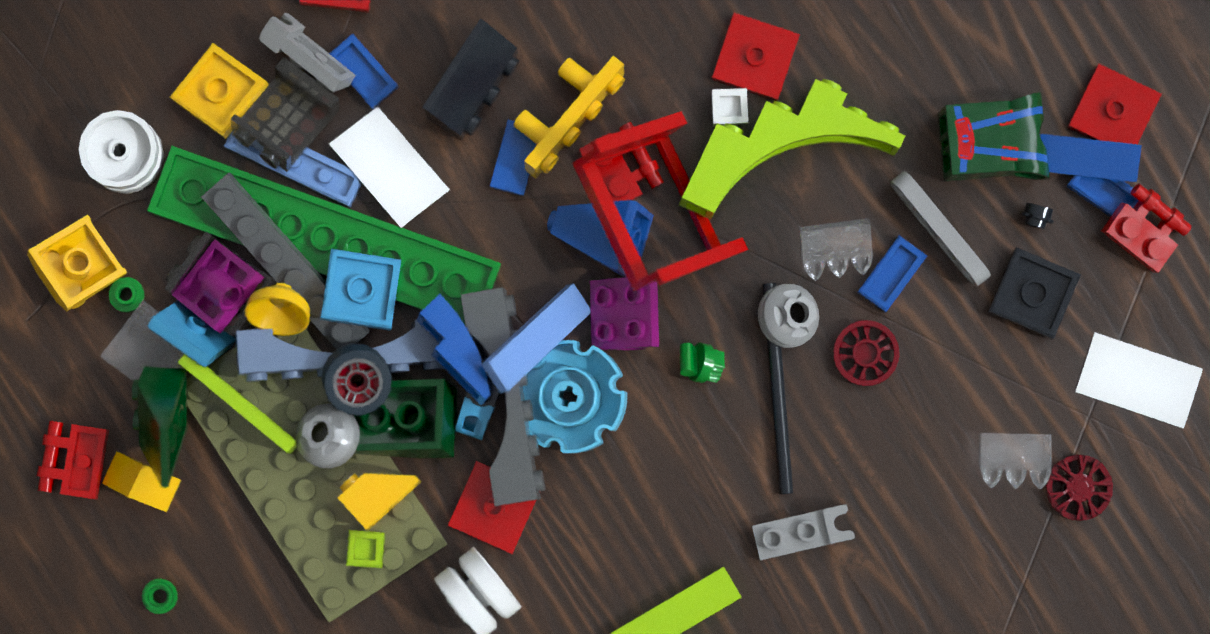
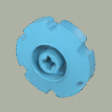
[522,340,627,453]

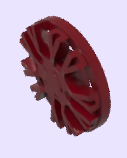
[833,320,899,386]
[1046,455,1113,521]

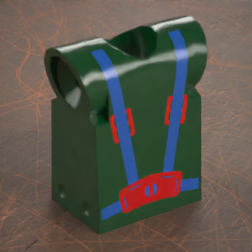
[938,92,1050,182]

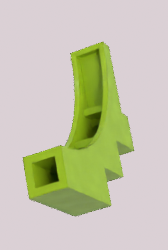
[679,79,905,220]

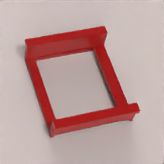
[572,111,748,292]

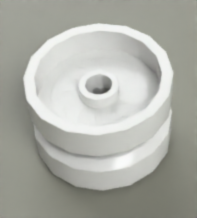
[79,110,164,194]
[434,547,522,634]

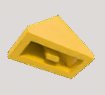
[102,451,181,512]

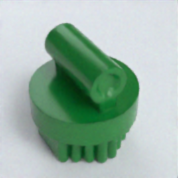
[680,342,725,383]

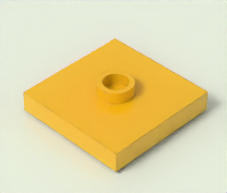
[170,43,269,139]

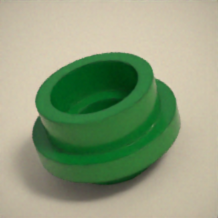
[109,277,145,313]
[142,578,178,614]

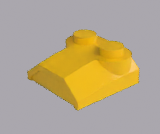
[27,215,127,312]

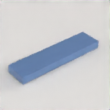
[224,117,362,208]
[481,283,591,393]

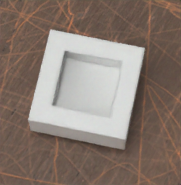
[711,88,748,126]

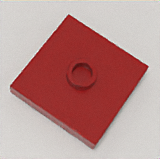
[712,12,800,101]
[1067,64,1162,145]
[448,461,536,554]

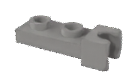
[259,13,356,92]
[752,504,855,560]

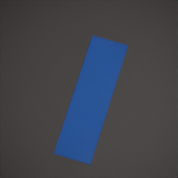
[1040,134,1142,182]

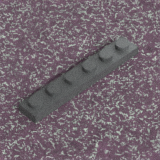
[201,172,370,350]

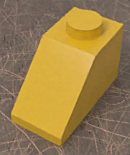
[337,473,421,530]

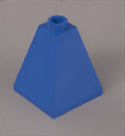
[547,200,654,278]

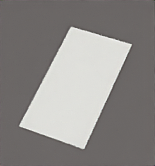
[329,107,449,228]
[1075,333,1203,428]

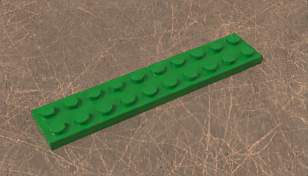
[147,146,502,326]

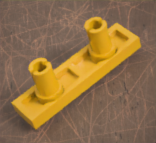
[513,56,625,179]

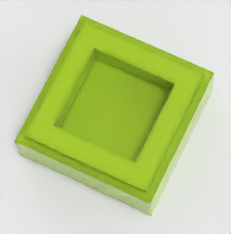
[346,530,385,568]

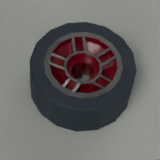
[322,344,392,415]

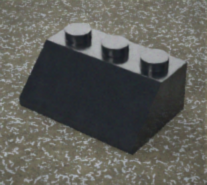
[422,19,520,140]

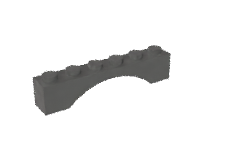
[461,287,545,506]

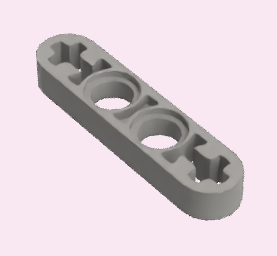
[890,171,991,287]

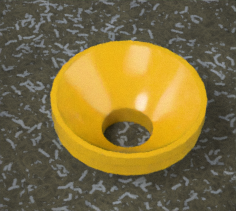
[245,283,310,336]

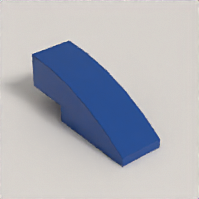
[417,294,490,405]

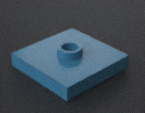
[320,249,401,330]
[147,300,235,367]

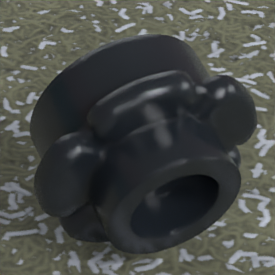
[1020,203,1054,229]

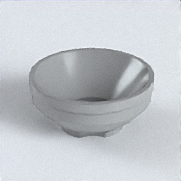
[758,284,819,348]
[296,404,360,469]

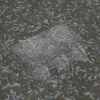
[799,218,873,281]
[979,433,1052,489]

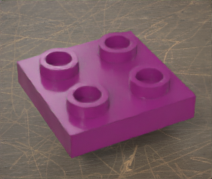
[172,239,264,333]
[590,277,659,351]

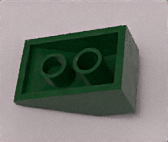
[132,366,188,488]
[352,379,457,459]

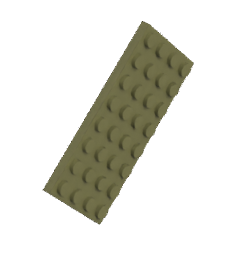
[187,329,448,623]

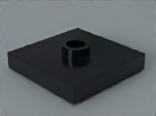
[988,247,1081,340]

